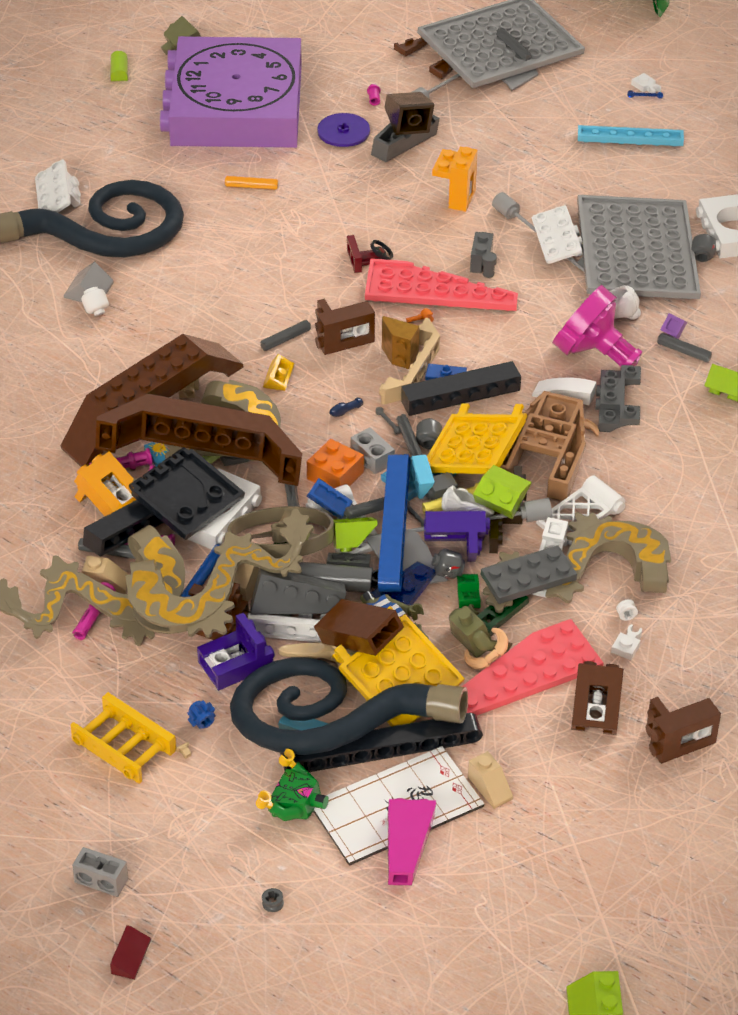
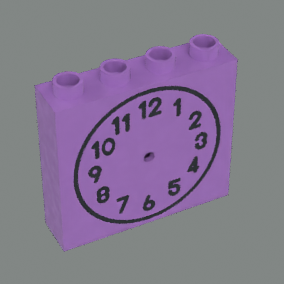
[160,36,302,148]

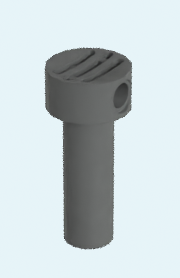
[299,562,373,593]

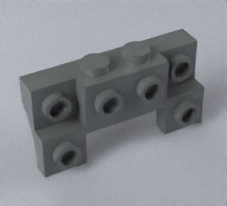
[595,365,641,432]

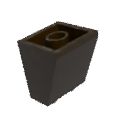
[384,92,434,135]

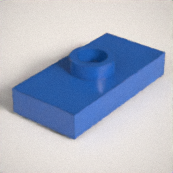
[425,363,467,381]
[306,478,353,519]

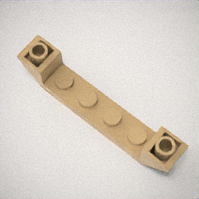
[379,318,440,405]

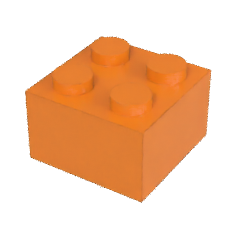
[306,438,364,488]

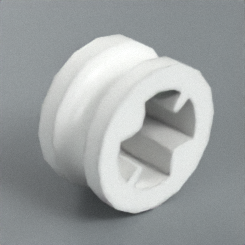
[616,599,638,621]

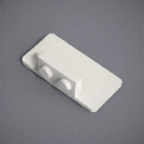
[35,159,81,212]
[532,205,583,264]

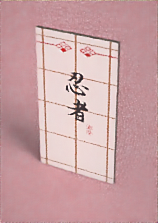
[313,746,484,866]

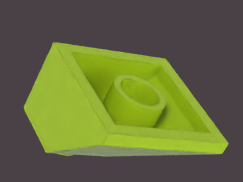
[333,517,378,552]

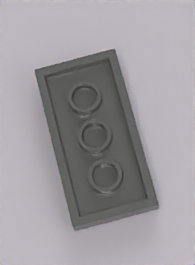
[480,545,577,604]

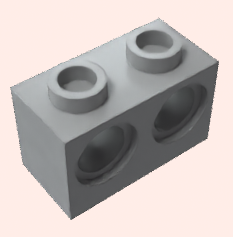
[350,427,395,474]
[72,847,128,897]

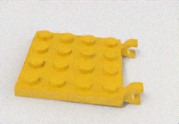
[427,403,527,474]
[332,606,465,726]

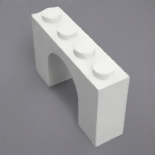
[696,194,738,258]
[174,468,262,550]

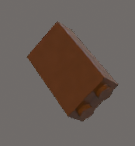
[314,599,404,656]

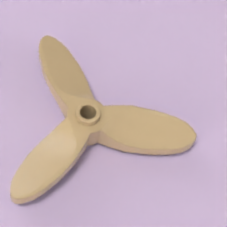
[278,642,356,667]

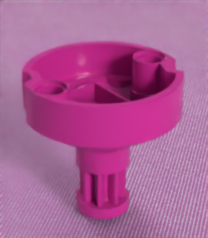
[552,285,643,369]

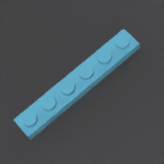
[577,125,684,147]

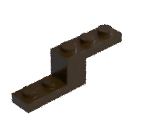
[489,466,527,554]

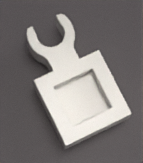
[631,73,661,96]
[611,624,642,660]

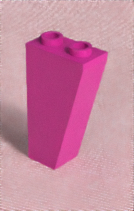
[388,798,436,886]

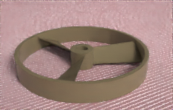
[227,506,335,558]

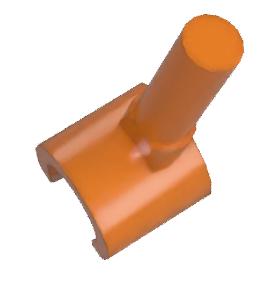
[406,308,434,323]

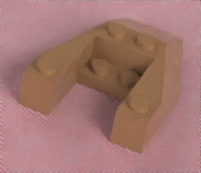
[500,391,586,501]

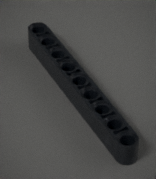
[280,713,483,772]

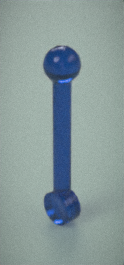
[627,90,663,99]

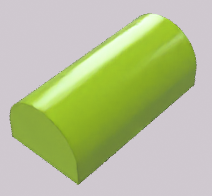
[110,51,128,81]

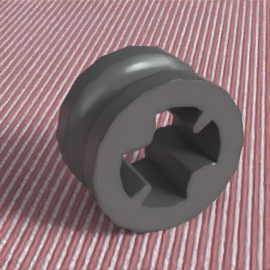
[262,888,284,912]

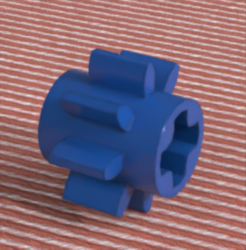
[187,700,216,729]

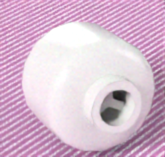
[81,287,109,316]

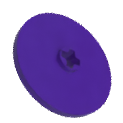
[318,113,370,147]

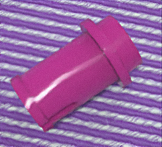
[367,84,381,106]

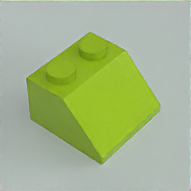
[704,364,738,402]
[473,465,531,519]
[566,971,623,1015]

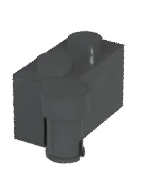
[470,232,497,278]

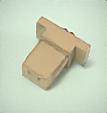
[176,742,191,759]

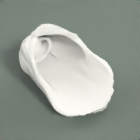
[610,285,641,320]
[442,485,494,516]

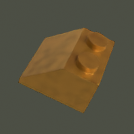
[382,316,420,369]

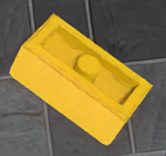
[263,354,294,391]

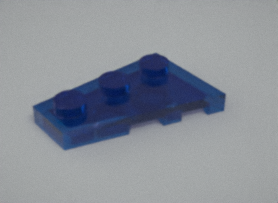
[371,561,436,605]

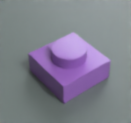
[660,313,687,339]

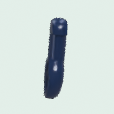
[329,397,363,417]

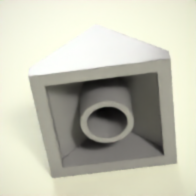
[64,262,114,302]

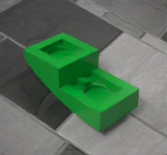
[457,574,481,608]

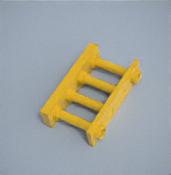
[70,692,176,784]

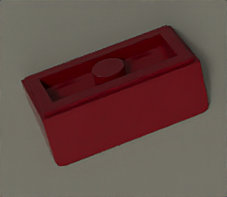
[110,925,151,980]

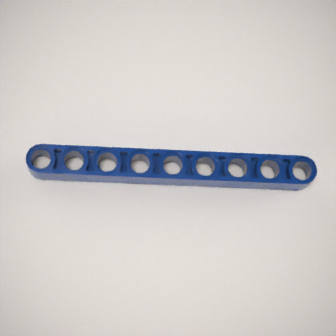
[378,454,410,592]

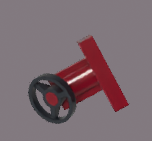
[347,235,393,273]

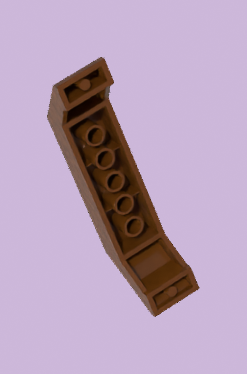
[60,334,244,467]
[95,394,303,486]

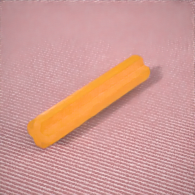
[225,176,278,190]

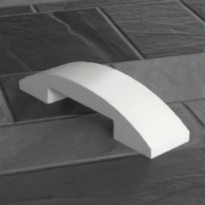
[532,517,568,598]

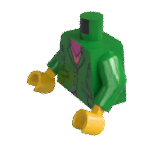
[256,749,329,821]

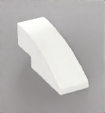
[532,378,597,405]

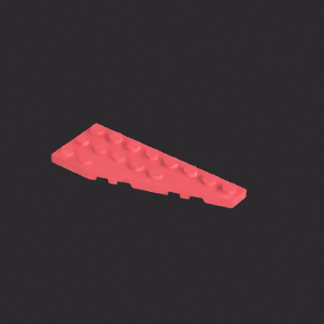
[365,259,518,311]
[461,619,604,716]

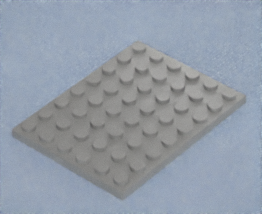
[417,0,585,88]
[577,195,701,299]

